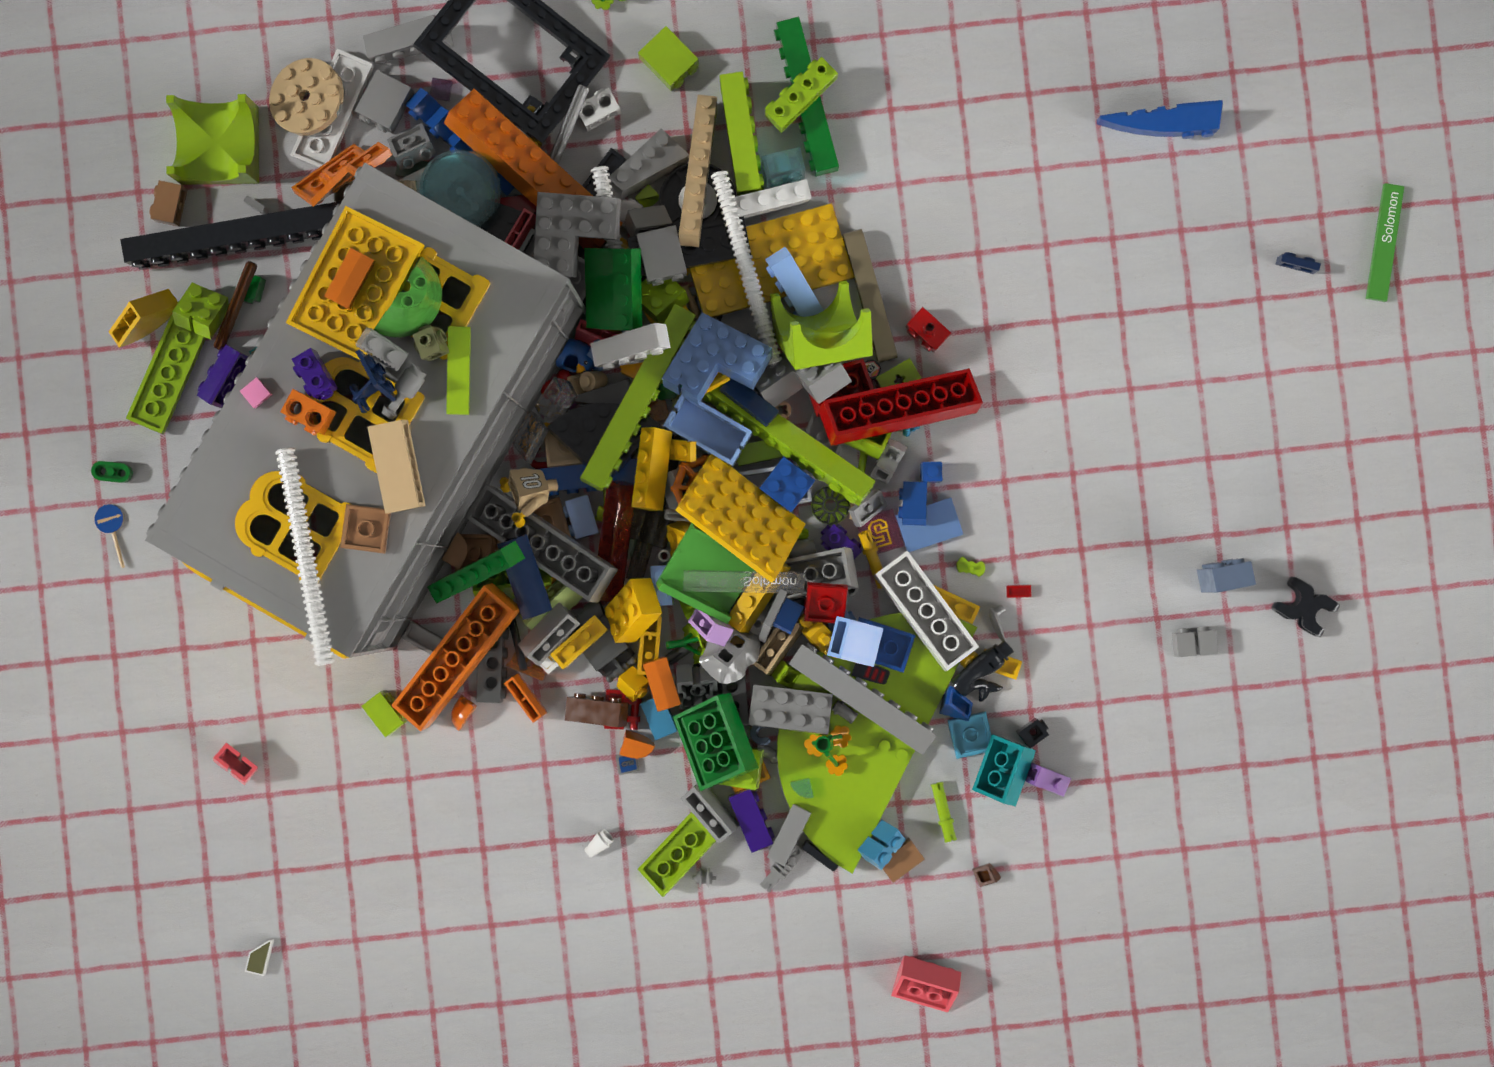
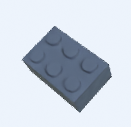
[1197,558,1256,593]

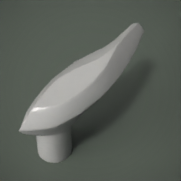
[989,605,1005,642]

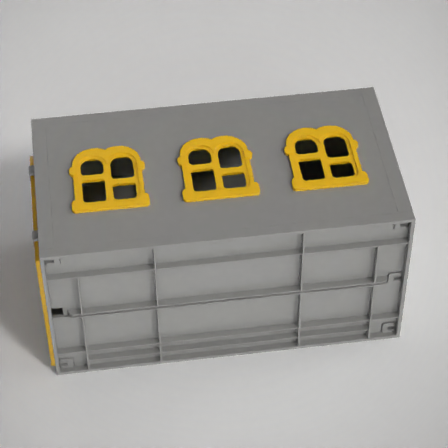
[145,163,586,659]

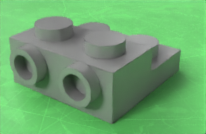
[387,123,437,170]

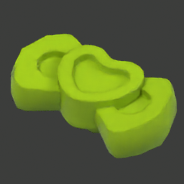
[956,557,986,577]

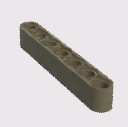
[842,229,898,363]

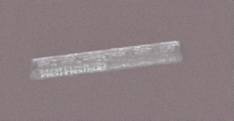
[683,570,805,594]

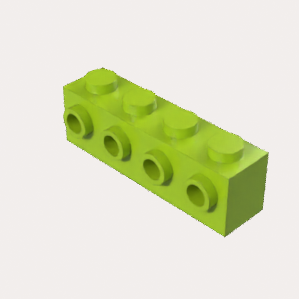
[765,57,838,133]

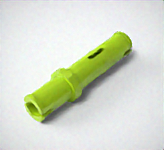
[930,782,957,843]

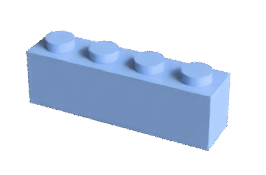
[765,247,824,317]

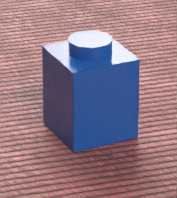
[920,462,943,483]

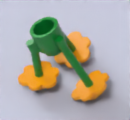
[804,725,852,776]

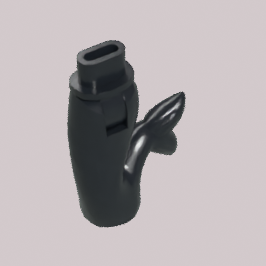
[951,640,1014,702]

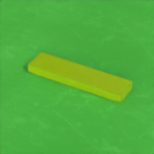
[446,326,471,415]

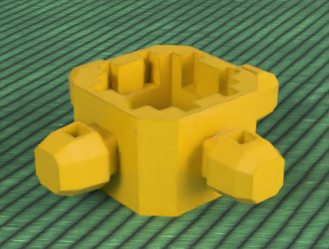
[798,614,837,659]

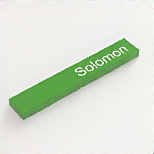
[1366,183,1405,302]

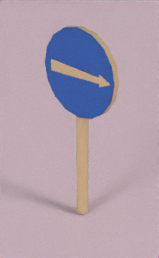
[94,504,125,568]

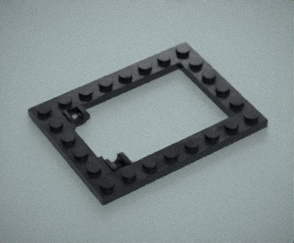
[413,0,611,146]

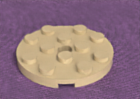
[269,58,344,136]

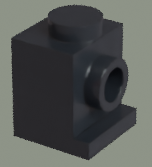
[1016,718,1049,748]

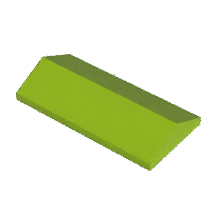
[638,812,716,897]

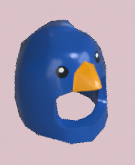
[556,338,596,373]

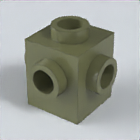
[413,325,450,361]

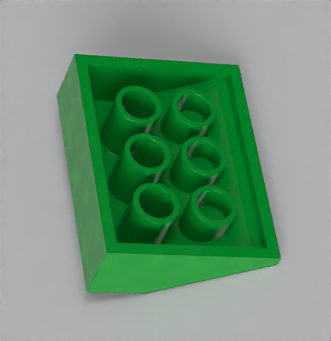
[584,248,642,331]
[673,693,759,791]

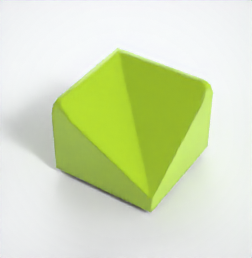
[635,185,659,208]
[771,660,801,688]

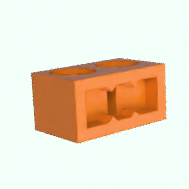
[280,389,337,436]

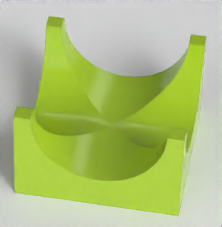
[166,94,259,185]
[770,281,873,370]

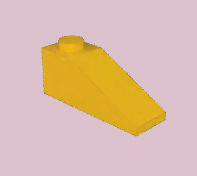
[637,616,662,675]

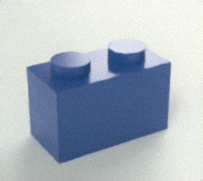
[898,481,927,526]

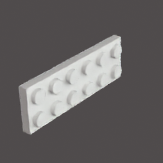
[290,49,374,168]

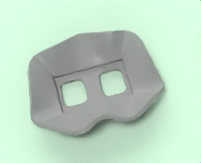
[699,625,760,684]

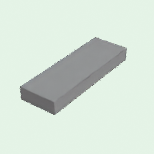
[767,804,811,867]

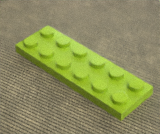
[126,314,206,435]

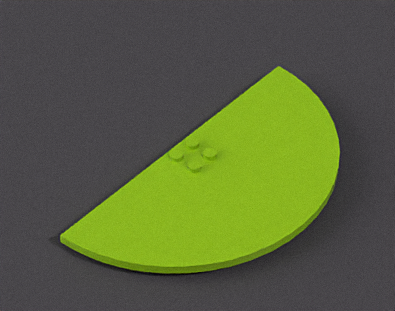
[777,613,977,874]

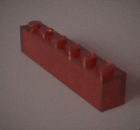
[598,480,634,602]

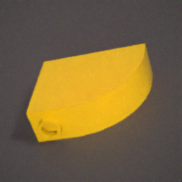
[108,289,178,348]

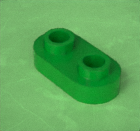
[91,461,133,483]

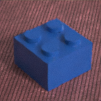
[759,456,816,513]

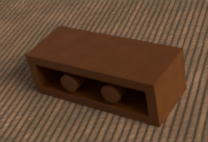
[565,693,629,727]

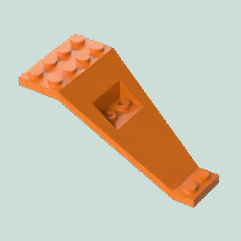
[291,142,392,207]

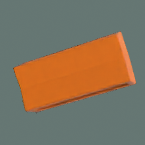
[324,248,375,310]
[643,656,681,712]
[504,673,548,723]

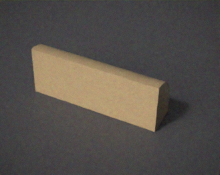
[367,420,426,514]

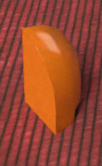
[451,695,477,731]
[619,730,655,759]

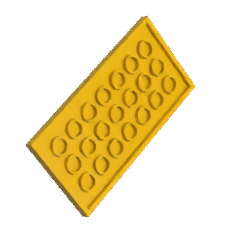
[689,203,854,318]

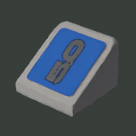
[616,754,639,775]

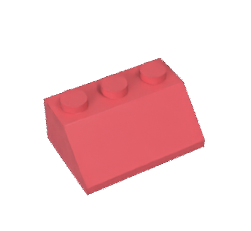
[891,955,962,1013]

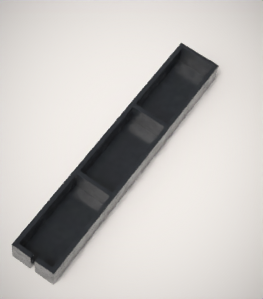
[120,201,342,270]

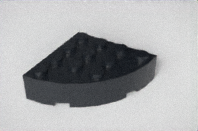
[547,403,660,478]

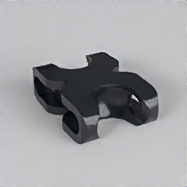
[1271,577,1340,637]

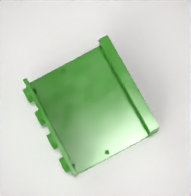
[656,523,754,624]

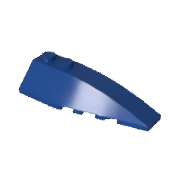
[1097,100,1223,139]

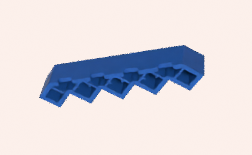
[405,88,515,196]

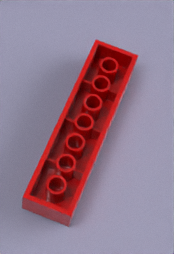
[819,368,983,446]

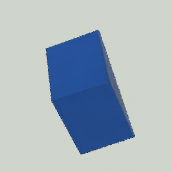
[773,598,804,634]
[939,686,973,721]

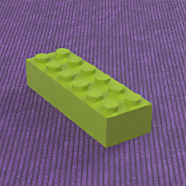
[719,71,764,196]

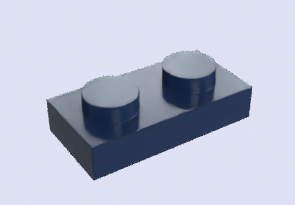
[1275,252,1321,274]

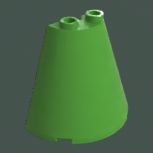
[374,257,442,338]

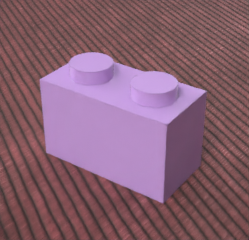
[688,609,734,647]

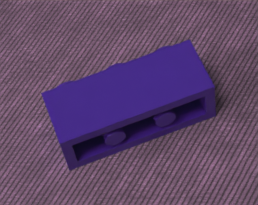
[729,789,775,853]

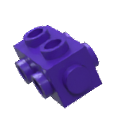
[292,348,338,400]
[820,524,862,560]

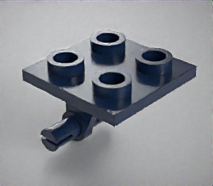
[349,350,397,413]

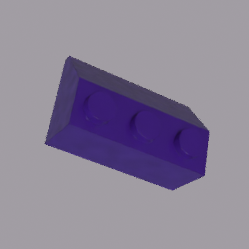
[197,345,249,408]

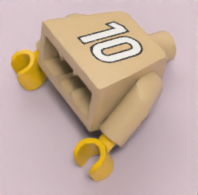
[499,467,558,528]

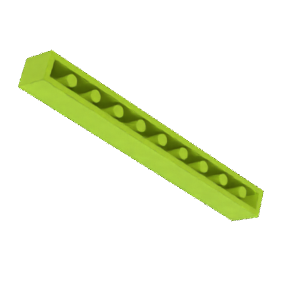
[580,304,696,491]
[702,383,875,506]

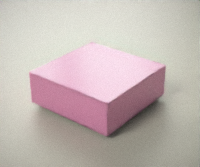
[240,377,272,409]

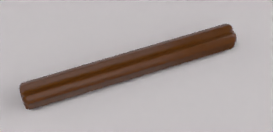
[213,261,257,350]

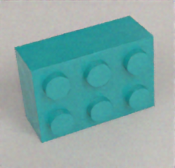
[972,734,1036,807]

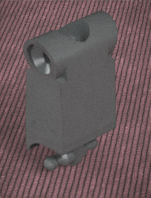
[569,600,637,683]

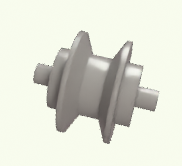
[693,868,716,888]

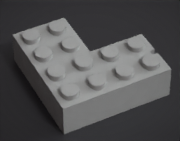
[533,192,621,277]
[754,352,852,407]

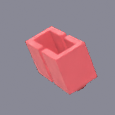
[213,743,258,785]

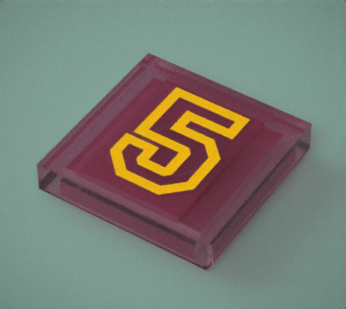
[857,509,904,558]

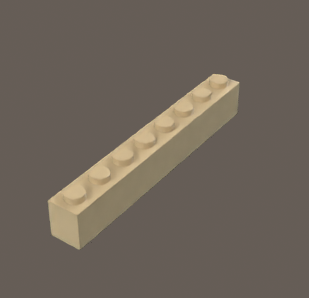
[679,95,717,247]

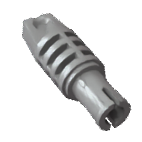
[760,844,804,892]

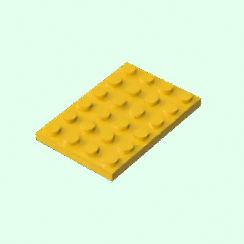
[286,206,425,360]
[675,454,806,583]

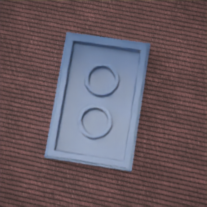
[895,498,964,552]

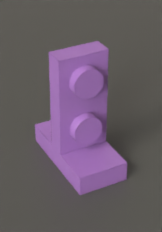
[1025,762,1071,797]

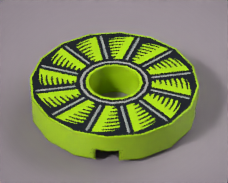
[811,486,850,525]

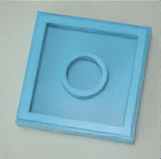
[947,711,992,759]

